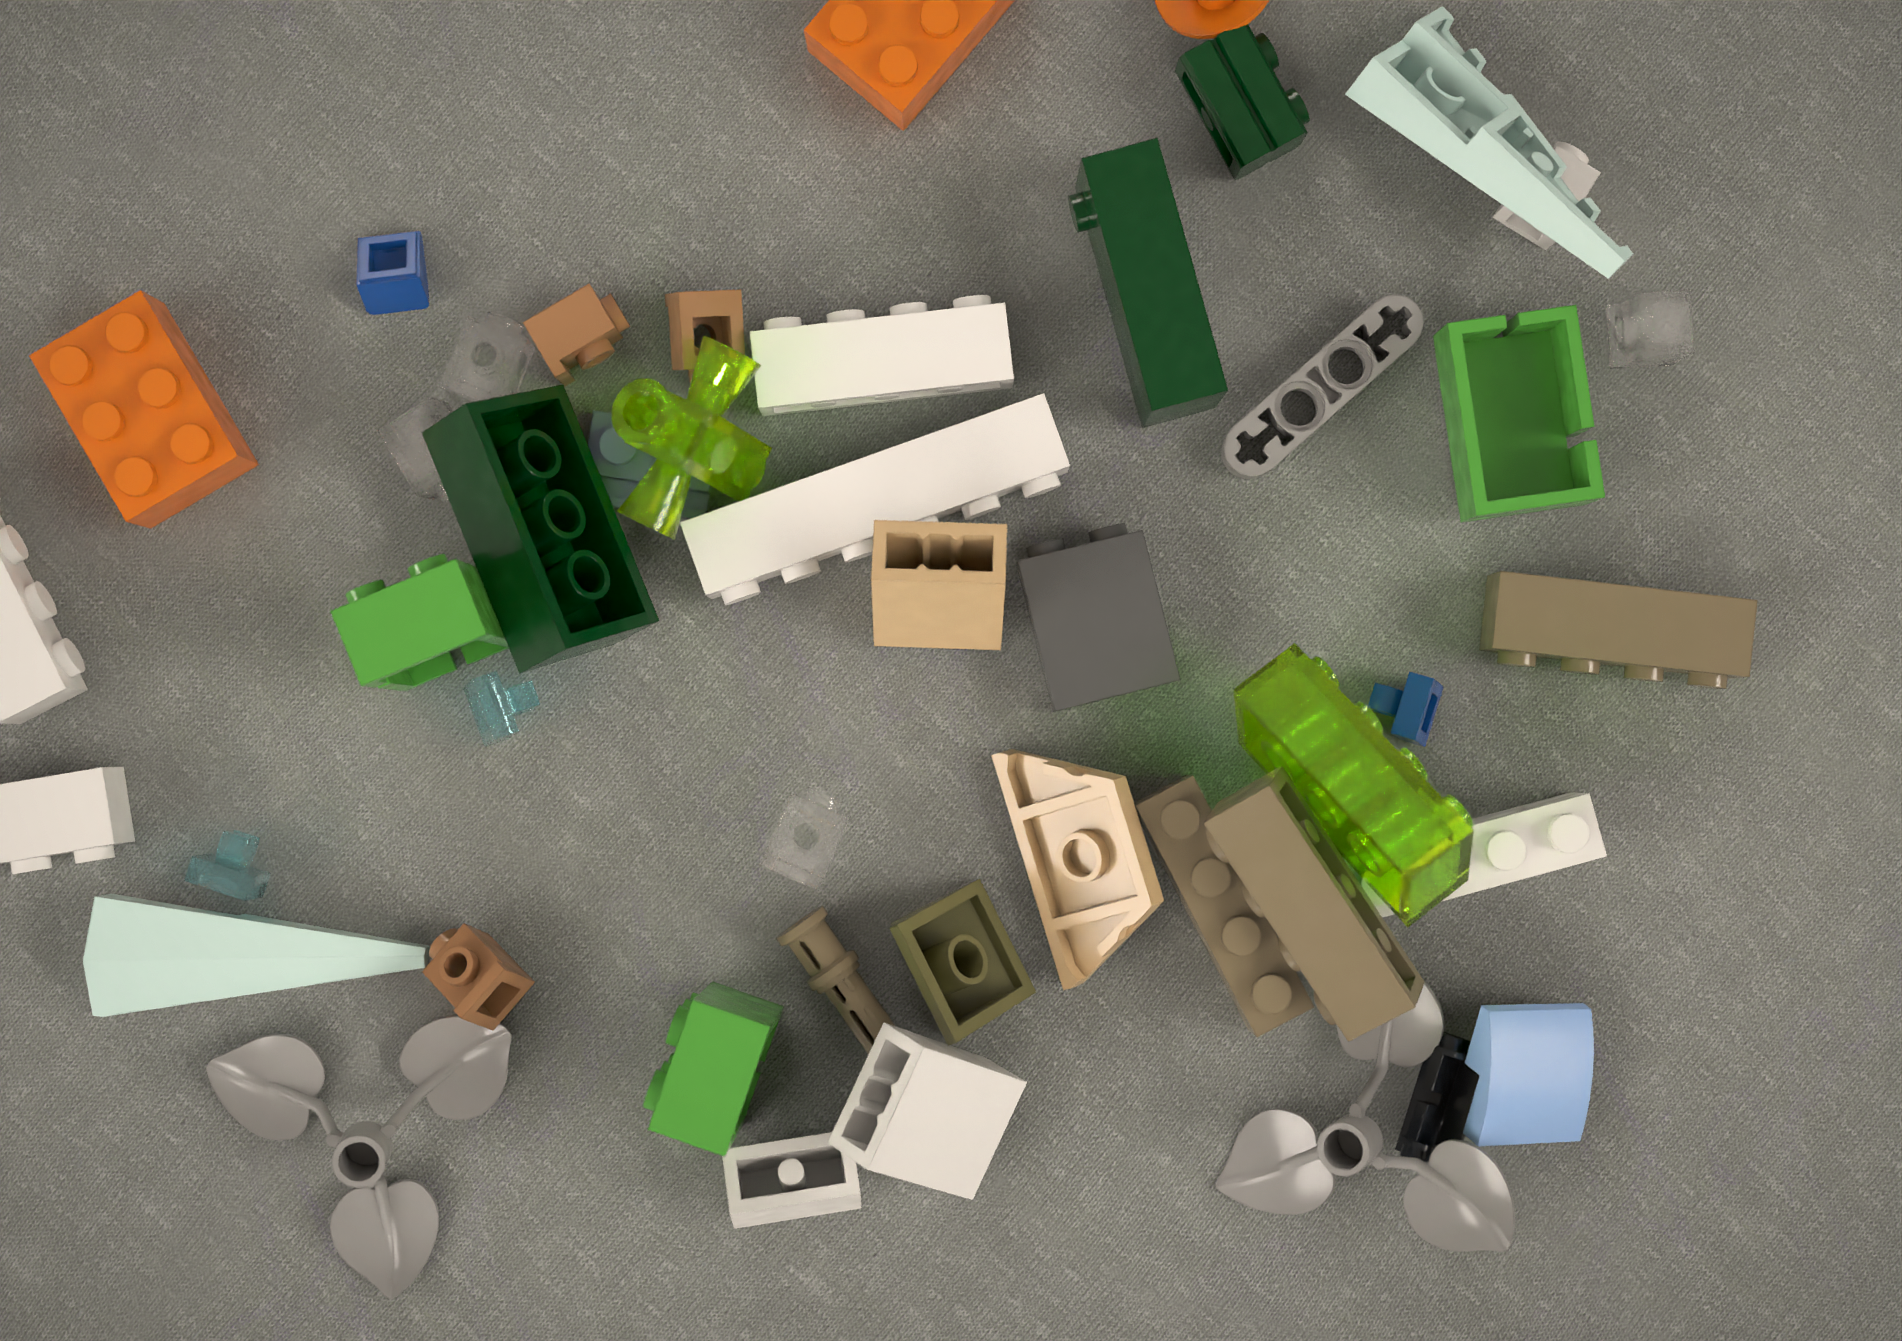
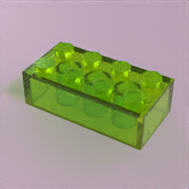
[1233,643,1474,928]

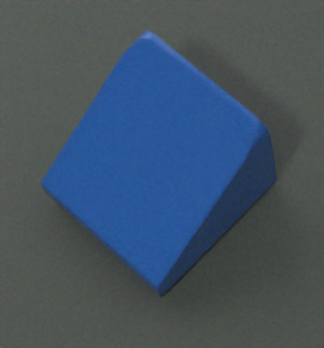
[356,231,429,315]

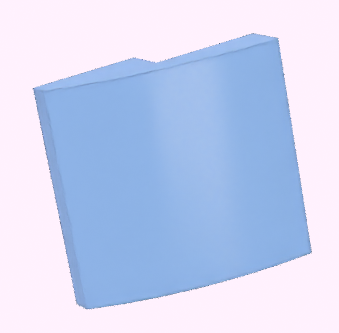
[1463,1003,1594,1147]

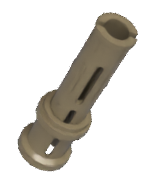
[776,906,895,1055]

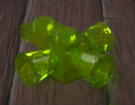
[611,336,772,540]

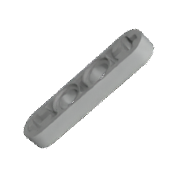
[1221,294,1424,480]

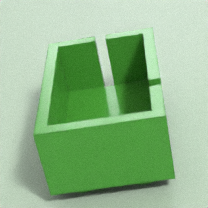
[1433,305,1605,523]
[330,554,509,691]
[643,981,784,1157]

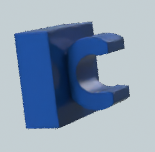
[1368,672,1444,747]

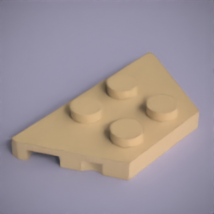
[991,749,1164,991]

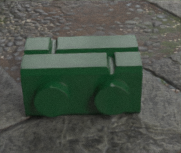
[1175,24,1310,180]

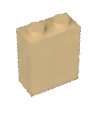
[871,520,1007,650]

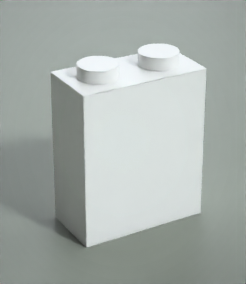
[828,1022,1027,1200]

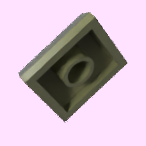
[889,878,1036,1046]

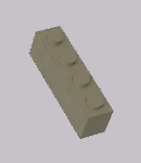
[1479,571,1758,689]
[1204,766,1425,1042]
[1134,775,1314,1037]

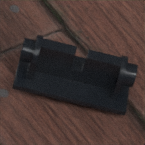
[1395,1031,1479,1162]

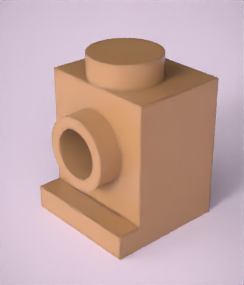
[523,284,631,387]
[665,289,746,382]
[422,923,535,1031]

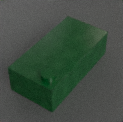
[1068,137,1228,428]
[422,384,659,674]

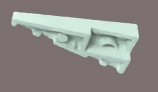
[1345,6,1633,279]
[83,894,431,1017]

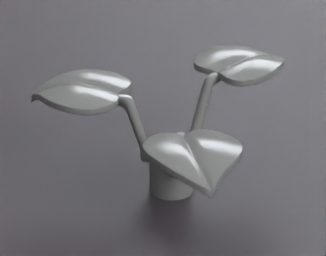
[1216,983,1516,1252]
[206,1015,512,1299]

